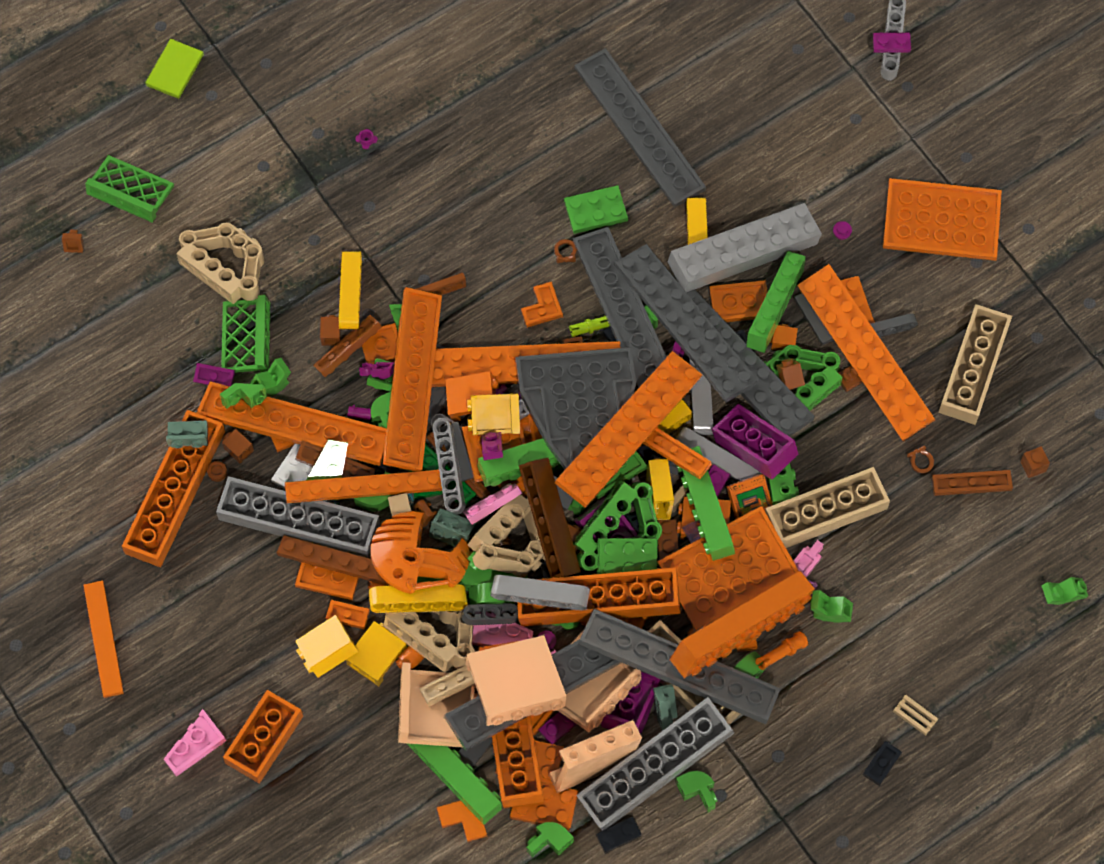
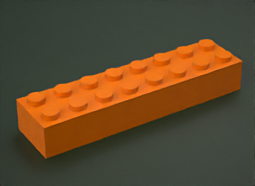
[122,410,225,568]
[518,568,680,627]
[670,571,815,678]
[479,641,544,808]

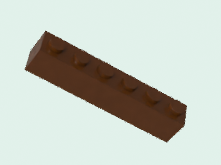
[519,457,581,578]

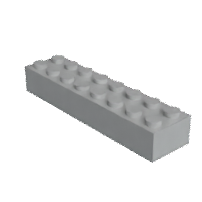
[668,203,822,292]
[216,476,380,558]
[576,697,734,830]

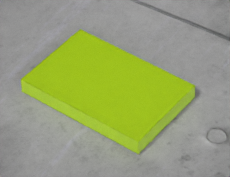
[145,39,204,99]

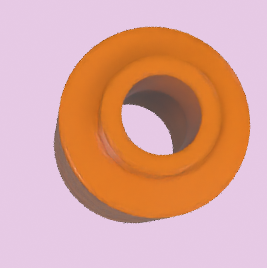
[395,646,425,670]

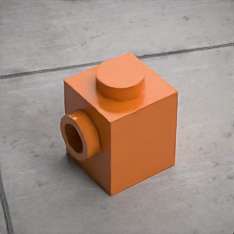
[770,324,798,351]

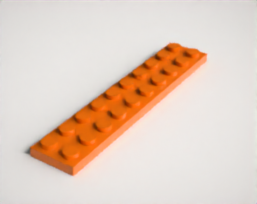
[797,264,935,441]
[383,287,442,472]
[432,341,620,387]
[555,351,702,508]
[196,381,387,466]

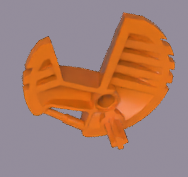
[370,511,470,594]

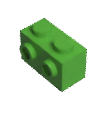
[766,463,799,505]

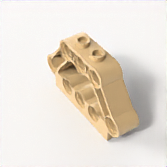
[176,223,265,304]
[468,494,545,578]
[384,610,475,673]

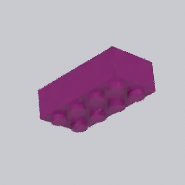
[712,404,798,480]

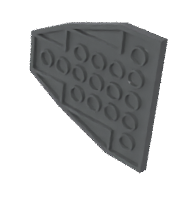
[515,347,636,470]

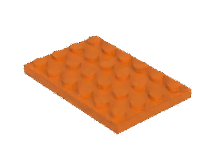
[883,178,1002,261]
[657,506,799,631]

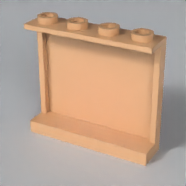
[558,630,642,733]
[466,635,566,726]
[398,662,478,747]
[549,720,642,793]

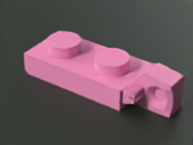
[793,540,824,578]

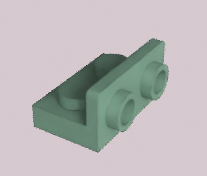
[166,421,208,449]
[429,508,476,547]
[653,684,677,731]

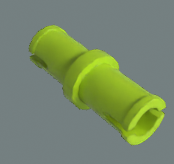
[569,316,609,337]

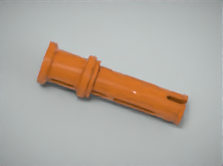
[756,631,808,670]

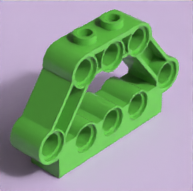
[758,345,843,421]
[573,481,662,571]

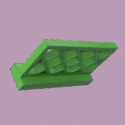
[85,155,174,223]
[221,295,270,373]

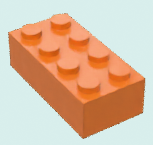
[223,690,303,784]

